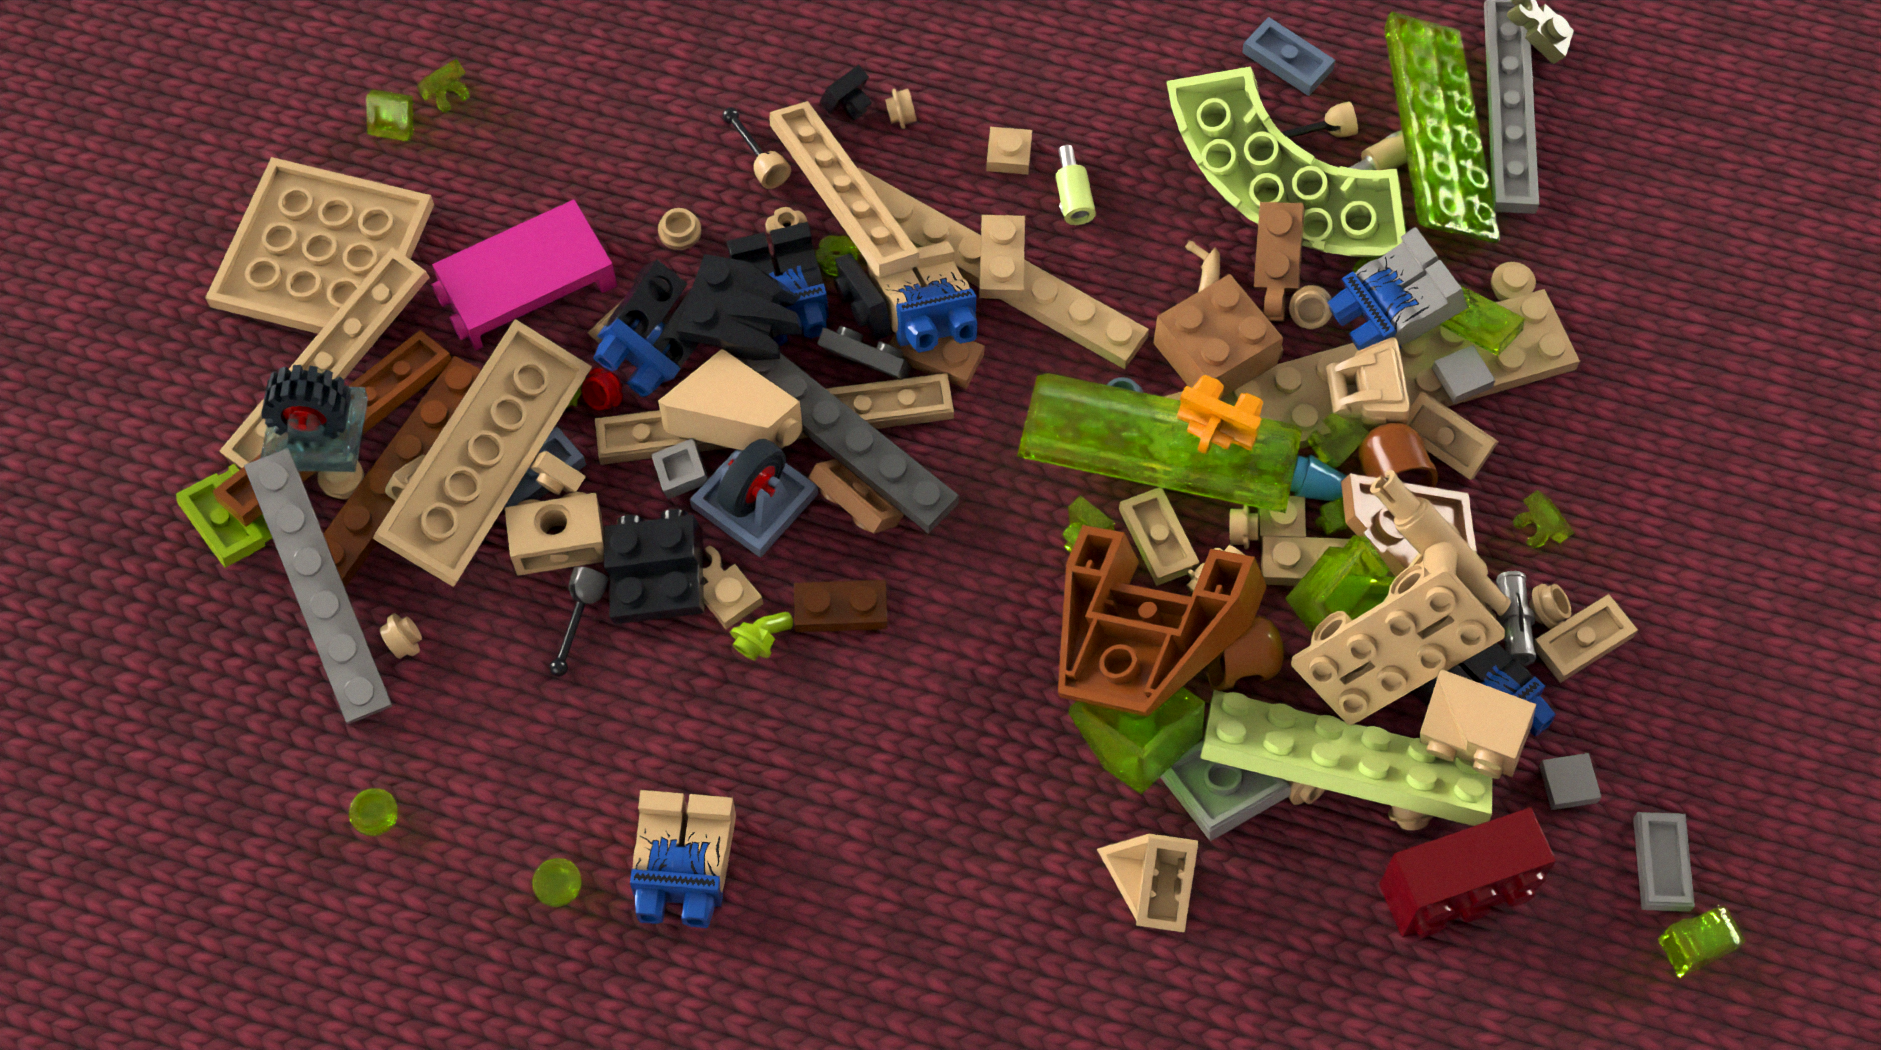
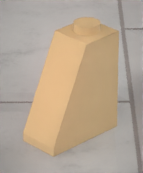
[658,349,803,450]

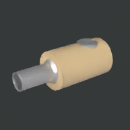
[1349,128,1422,170]

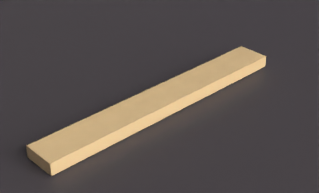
[595,373,954,465]

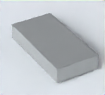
[1633,812,1695,911]

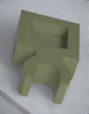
[1507,0,1574,64]

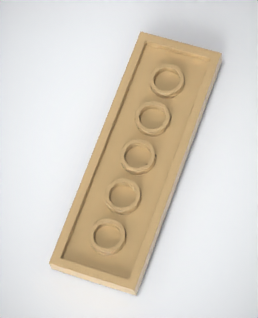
[373,319,592,587]

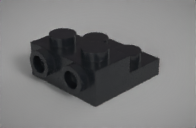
[604,509,704,624]

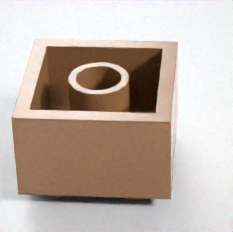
[1153,274,1283,399]

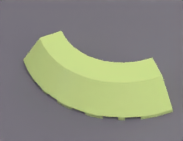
[1167,66,1406,257]

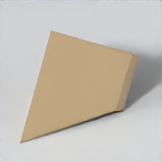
[1097,834,1198,932]

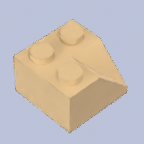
[1420,669,1536,779]

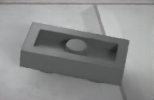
[817,326,912,380]

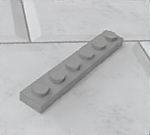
[1484,0,1539,214]
[244,448,392,724]

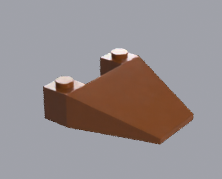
[1058,525,1267,717]

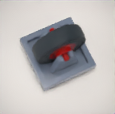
[690,439,818,558]

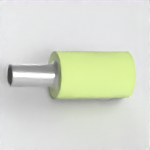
[1055,145,1096,225]

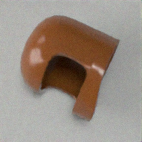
[1359,422,1438,488]
[1208,615,1284,691]

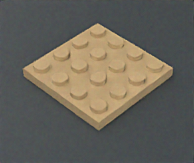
[205,157,434,347]

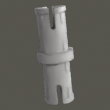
[1496,571,1536,666]

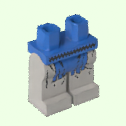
[1327,227,1468,351]

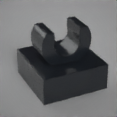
[820,64,872,121]

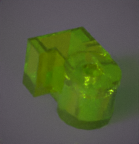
[1658,906,1746,978]

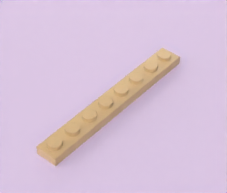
[858,168,1149,369]

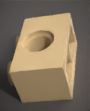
[504,492,604,576]

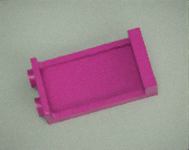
[431,199,617,351]

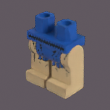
[869,241,977,353]
[630,790,736,928]

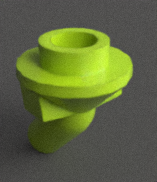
[730,612,793,661]

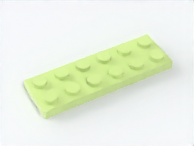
[1200,690,1492,826]

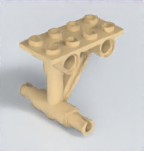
[1291,470,1511,725]

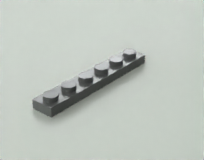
[737,353,959,534]

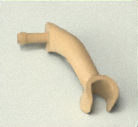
[1185,241,1220,292]

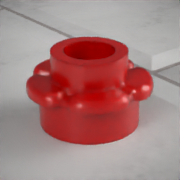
[581,368,623,410]

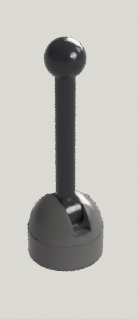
[549,567,609,677]

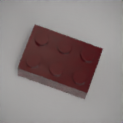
[1379,807,1556,938]

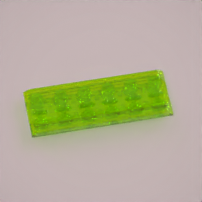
[1384,12,1500,243]
[1017,373,1302,513]

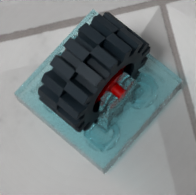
[260,365,368,472]

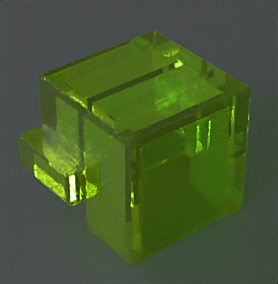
[1285,535,1395,635]

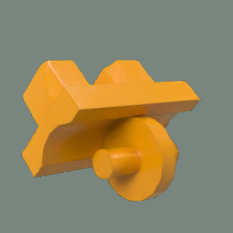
[1177,375,1263,455]

